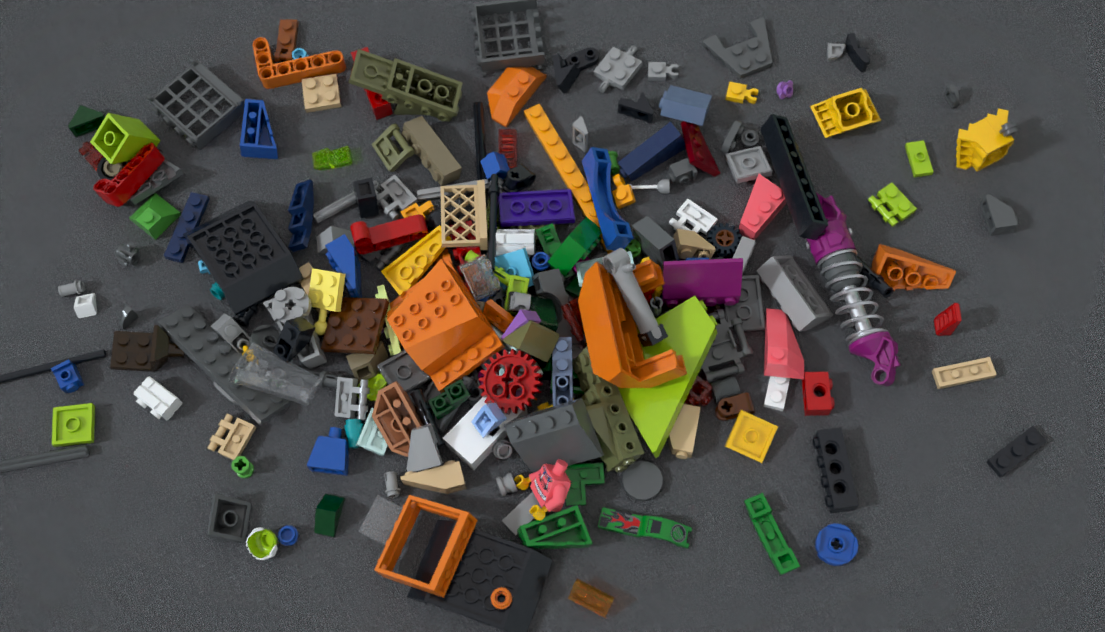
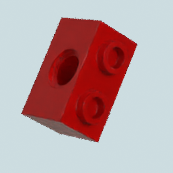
[801,372,834,416]

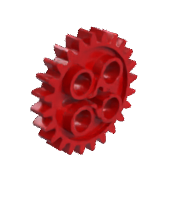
[478,349,543,414]

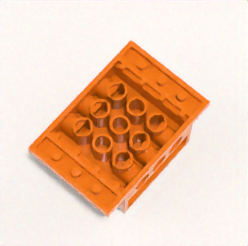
[387,259,505,393]

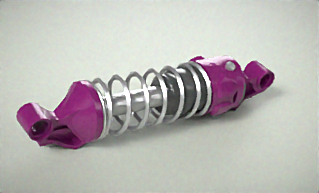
[806,192,901,387]

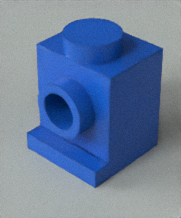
[51,359,84,394]

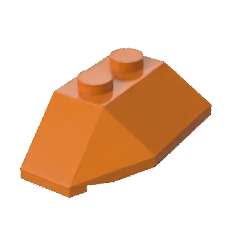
[487,67,547,128]

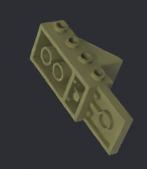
[348,49,463,122]
[573,346,644,473]

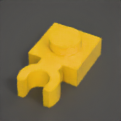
[725,81,759,104]

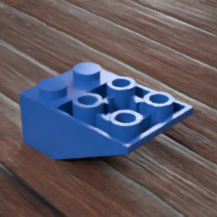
[325,234,362,298]

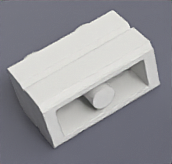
[496,229,535,258]
[134,376,182,421]

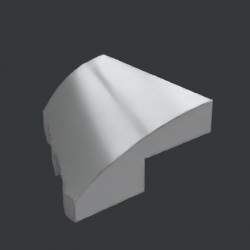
[406,423,443,472]

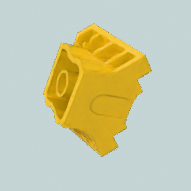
[810,88,881,138]
[956,108,1015,172]

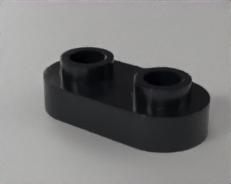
[566,47,599,71]

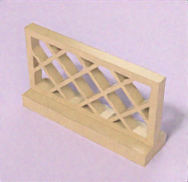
[440,180,488,250]

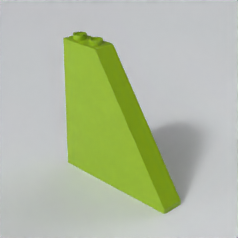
[618,296,718,458]

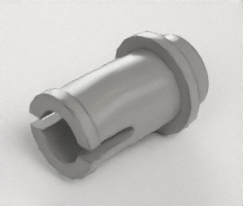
[58,280,85,297]
[384,471,401,498]

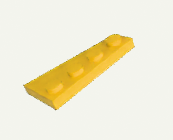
[381,225,452,298]

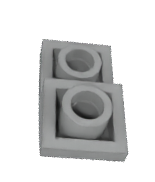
[502,492,541,536]

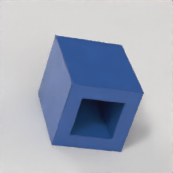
[480,151,510,180]

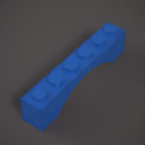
[582,147,633,250]

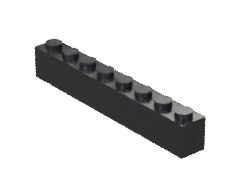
[760,114,828,240]

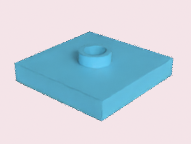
[494,248,534,290]

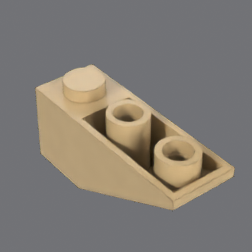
[400,460,467,494]

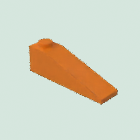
[872,244,956,291]

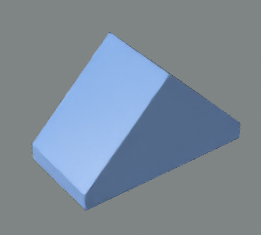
[471,403,507,438]

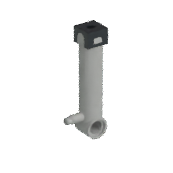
[602,248,668,347]

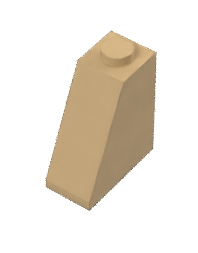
[667,404,701,459]

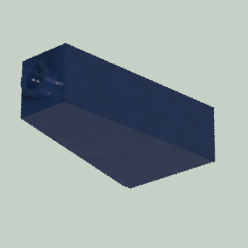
[618,122,686,181]

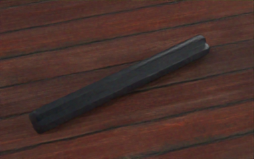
[473,101,487,180]

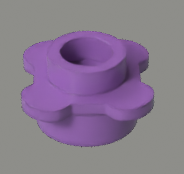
[777,80,793,99]

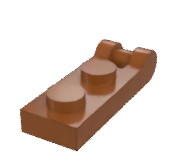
[274,19,299,62]

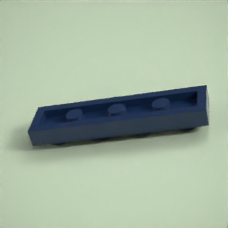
[164,192,210,263]

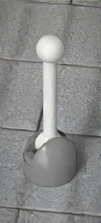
[629,179,670,194]

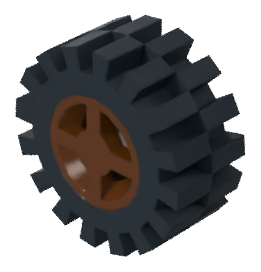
[707,223,742,259]

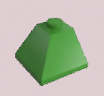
[129,193,181,240]

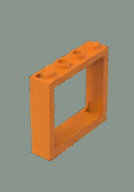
[374,495,478,598]

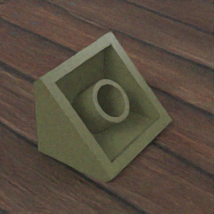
[503,320,559,362]

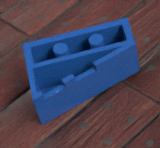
[240,99,278,159]

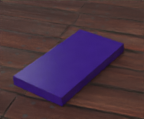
[498,189,575,227]

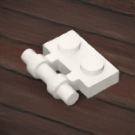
[669,199,718,235]

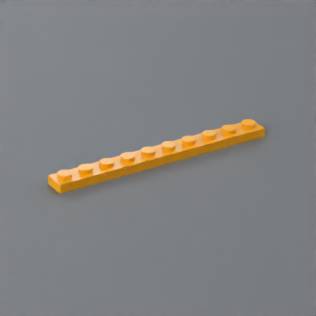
[524,104,615,254]

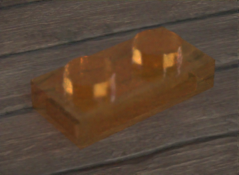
[568,579,614,618]

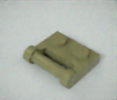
[371,124,415,172]

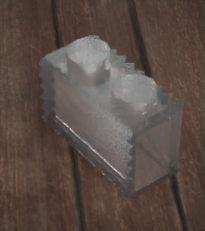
[459,254,501,301]

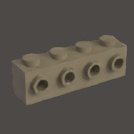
[402,116,462,186]

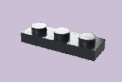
[986,426,1046,477]

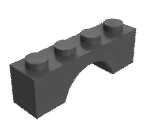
[532,268,580,345]

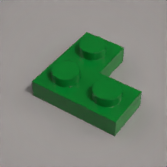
[565,463,605,507]

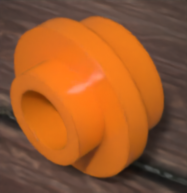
[491,587,512,609]

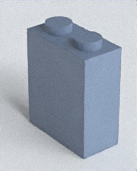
[659,85,712,126]

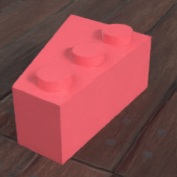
[738,174,787,240]

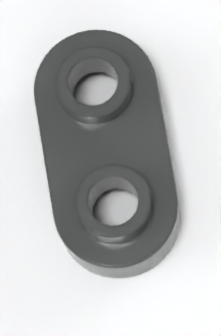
[721,120,745,154]

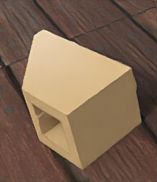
[673,229,716,259]

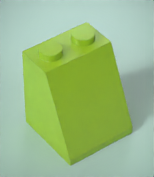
[90,113,160,165]

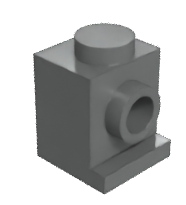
[667,158,697,186]

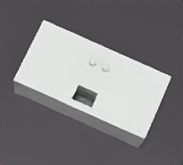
[443,387,528,470]

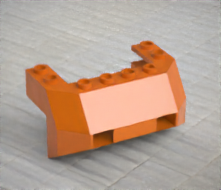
[578,259,687,388]

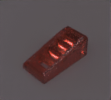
[498,129,517,167]

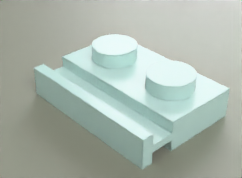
[356,408,388,456]

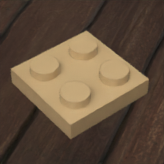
[301,74,341,113]

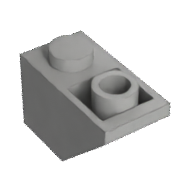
[211,313,250,354]

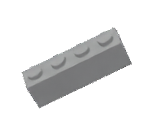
[757,255,833,331]

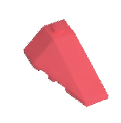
[764,308,804,379]

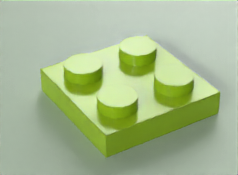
[52,403,95,447]

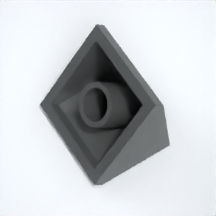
[207,494,251,543]

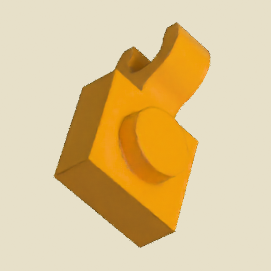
[612,174,636,209]
[400,200,434,220]

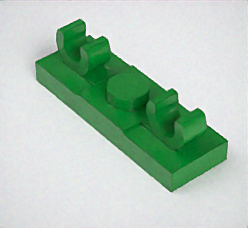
[535,223,574,280]

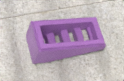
[501,309,541,341]

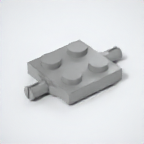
[593,45,642,93]

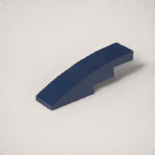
[288,179,314,252]

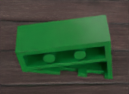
[548,217,602,276]
[517,505,592,549]

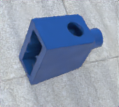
[307,427,349,476]

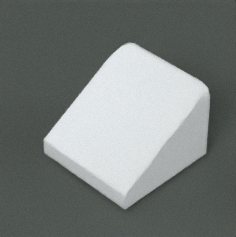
[74,293,97,318]

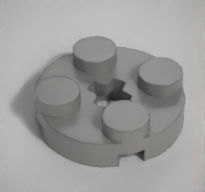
[272,287,312,324]

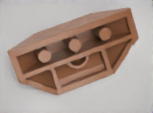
[372,381,423,457]

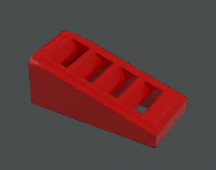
[934,303,962,336]

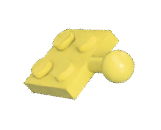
[309,268,345,336]

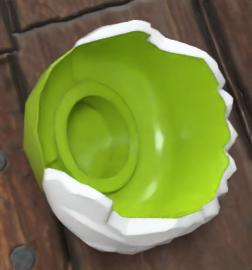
[246,527,278,560]

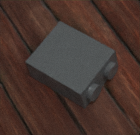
[632,216,680,270]

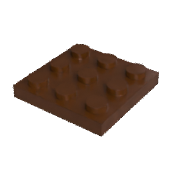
[321,297,389,354]

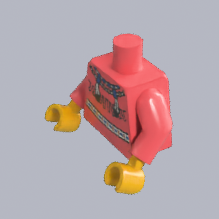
[514,459,571,521]

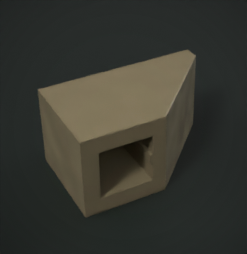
[346,341,389,383]

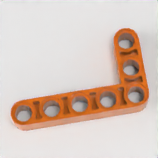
[253,37,346,89]

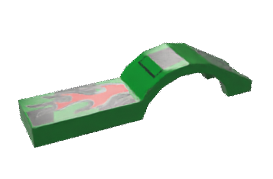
[598,507,692,549]

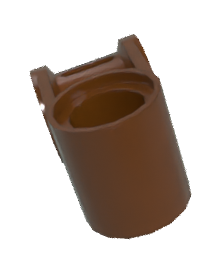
[715,393,755,421]

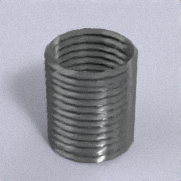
[709,376,740,403]

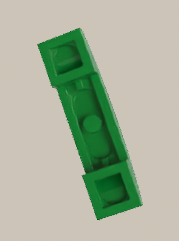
[744,493,800,575]

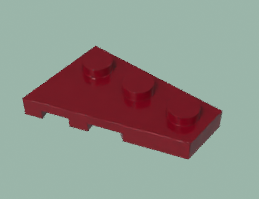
[680,121,720,177]

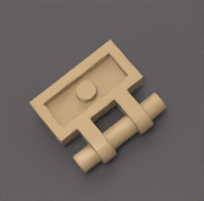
[207,414,256,460]

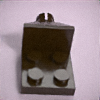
[110,325,184,372]

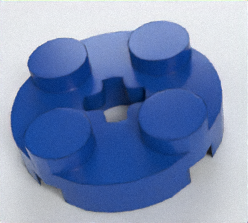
[815,523,858,566]

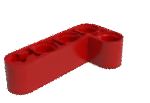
[93,143,165,207]
[350,215,428,254]

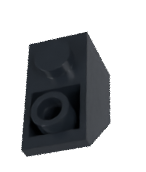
[352,178,379,219]
[273,317,316,363]

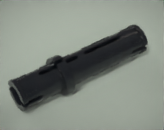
[856,256,894,298]
[410,389,445,447]

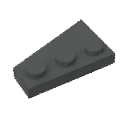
[129,159,184,205]

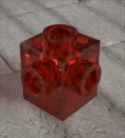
[685,376,712,407]

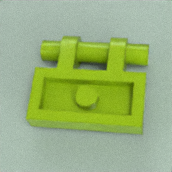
[868,182,917,227]

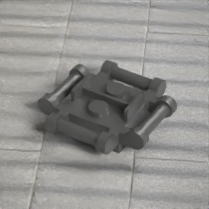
[700,308,754,384]

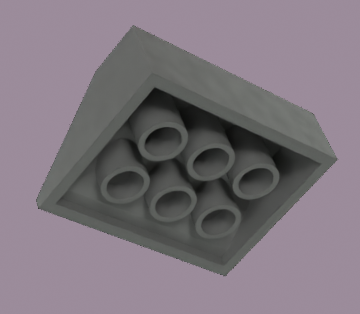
[504,398,604,473]

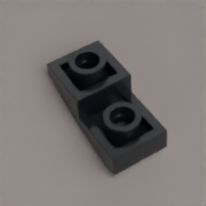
[845,33,870,72]

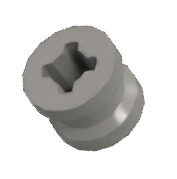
[496,472,517,497]

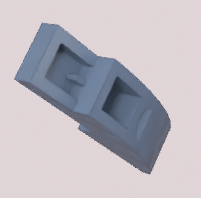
[552,337,573,406]

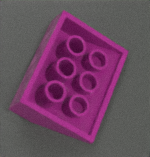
[661,258,743,308]

